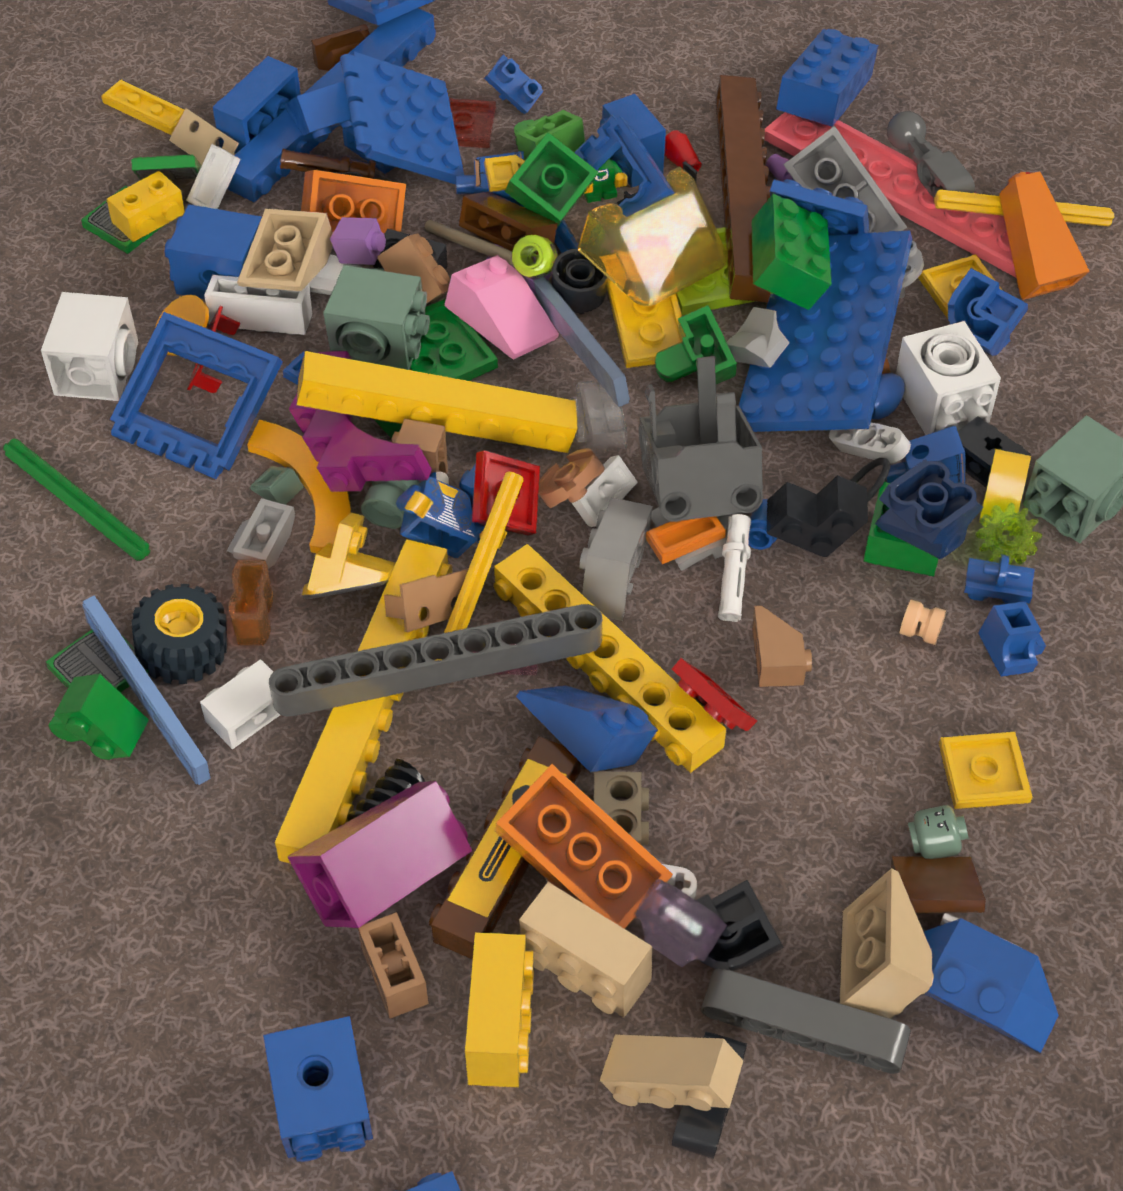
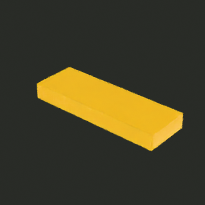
[101,80,185,135]

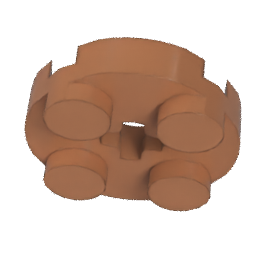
[538,448,605,508]

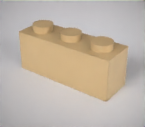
[600,1035,743,1111]

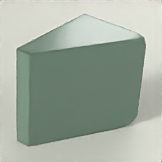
[250,466,304,505]

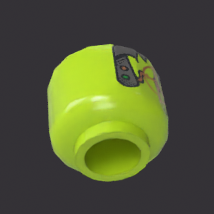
[512,235,558,278]

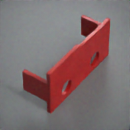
[187,306,241,393]

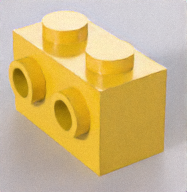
[107,171,185,242]

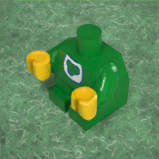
[584,158,628,203]

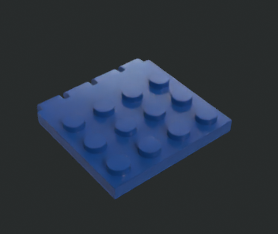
[340,51,464,185]

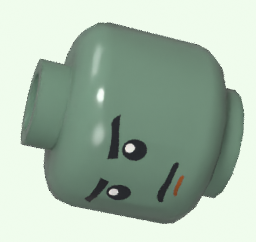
[908,805,969,859]

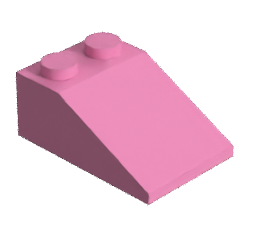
[444,255,559,360]

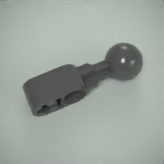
[887,111,975,198]

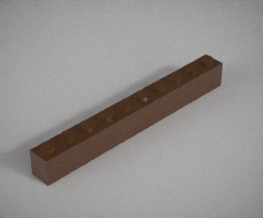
[715,75,771,302]

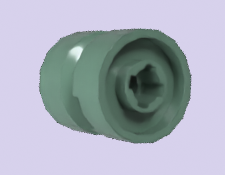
[361,480,420,529]

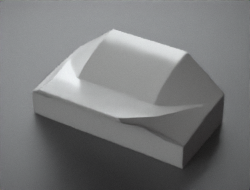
[727,307,789,368]
[227,498,295,569]

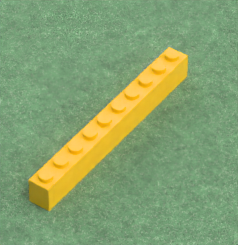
[275,539,453,864]

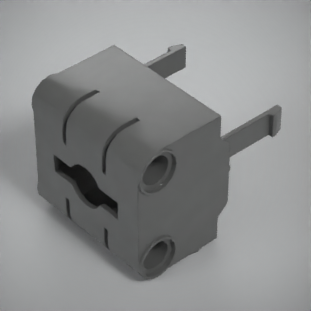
[639,356,763,522]

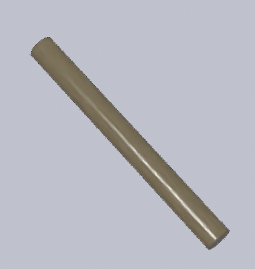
[425,220,514,265]

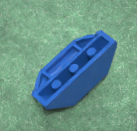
[924,918,1059,1053]

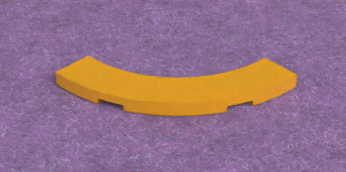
[247,419,351,553]

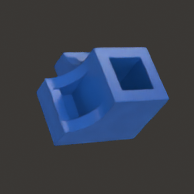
[978,601,1046,677]

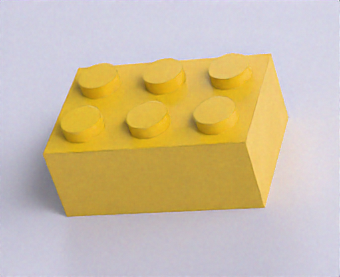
[465,933,534,1087]

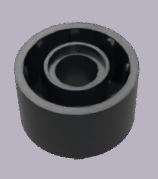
[551,248,608,314]

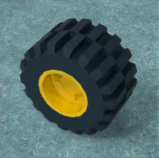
[132,584,227,684]

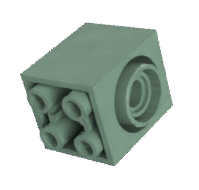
[323,265,430,370]
[1023,415,1123,543]

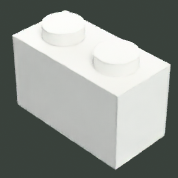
[200,659,290,749]

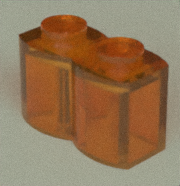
[229,560,274,645]

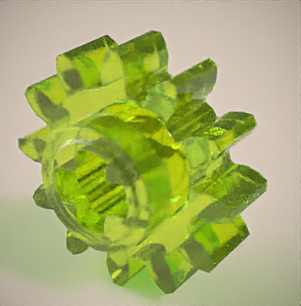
[975,503,1042,565]

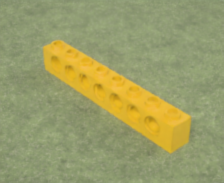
[494,544,726,773]

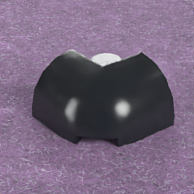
[672,880,784,971]

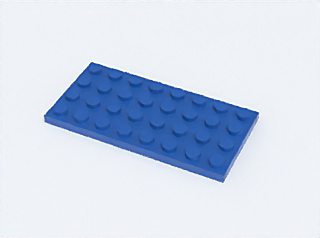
[739,230,913,432]

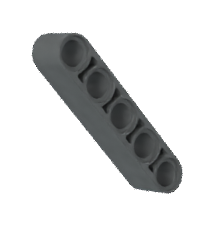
[701,969,911,1074]

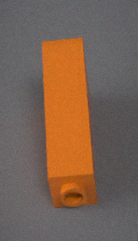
[999,171,1089,300]

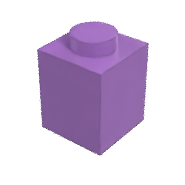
[330,217,386,265]

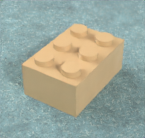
[519,882,652,1017]

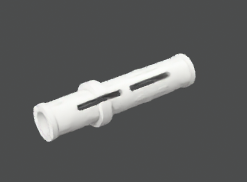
[718,514,751,622]

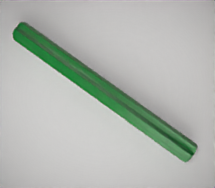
[3,438,151,561]

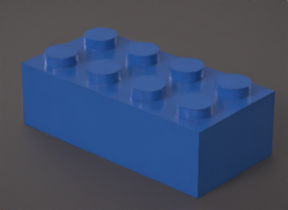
[776,29,878,127]

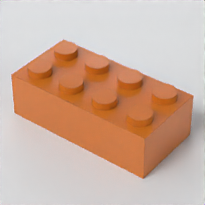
[495,764,673,929]

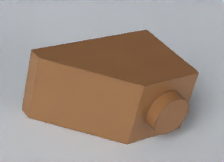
[752,606,812,687]

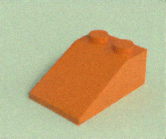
[301,170,406,233]

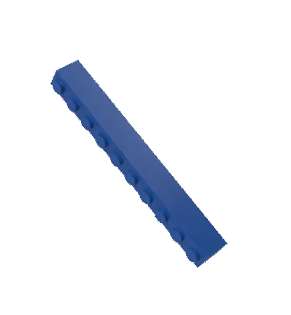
[227,8,436,203]

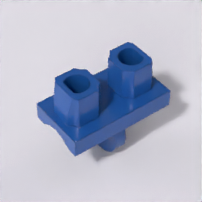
[484,54,543,114]
[964,555,1035,604]

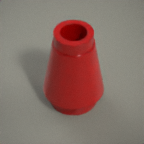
[664,130,702,172]

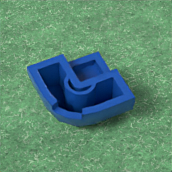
[947,268,1028,356]

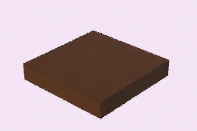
[891,856,986,913]

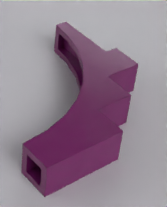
[289,351,432,492]

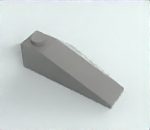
[783,126,908,233]

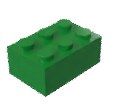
[752,193,832,310]

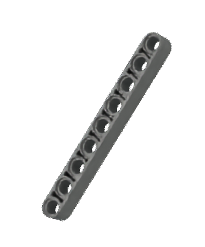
[269,604,603,717]

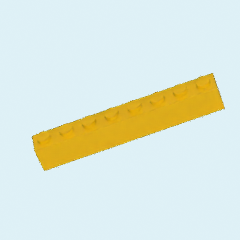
[297,351,578,453]

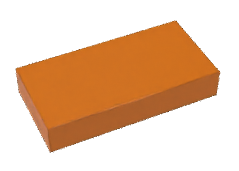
[646,516,726,564]

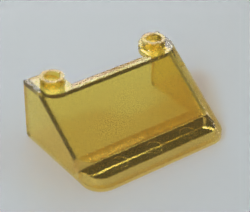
[578,166,728,306]

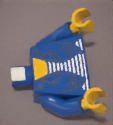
[396,472,507,558]

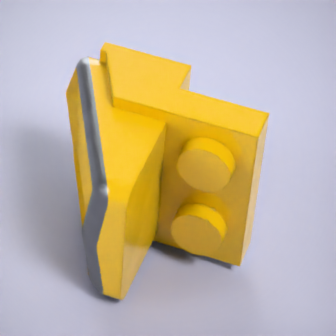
[302,513,396,599]

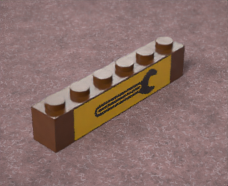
[429,736,581,960]

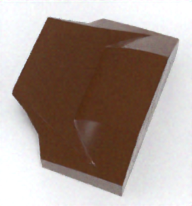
[311,24,370,71]

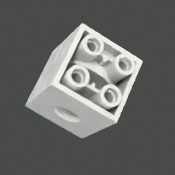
[41,292,139,401]
[896,321,1001,435]

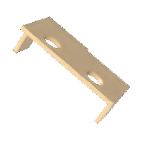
[169,108,239,166]

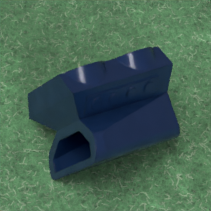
[875,459,983,559]

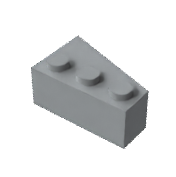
[579,497,653,621]

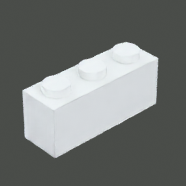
[204,275,312,335]

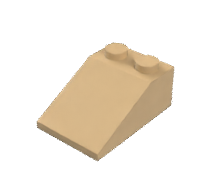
[237,209,333,291]
[840,868,934,1019]

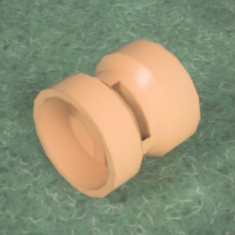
[900,599,946,645]

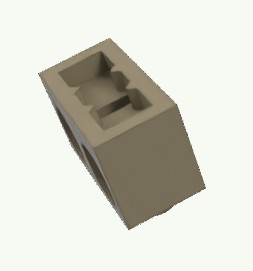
[594,771,649,845]

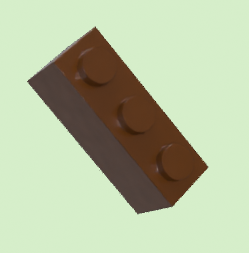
[459,191,558,255]

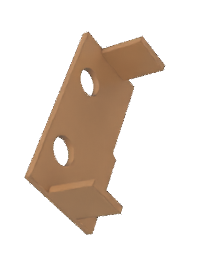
[384,568,475,632]

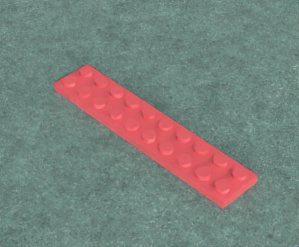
[764,112,1016,278]

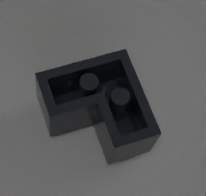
[767,475,868,557]

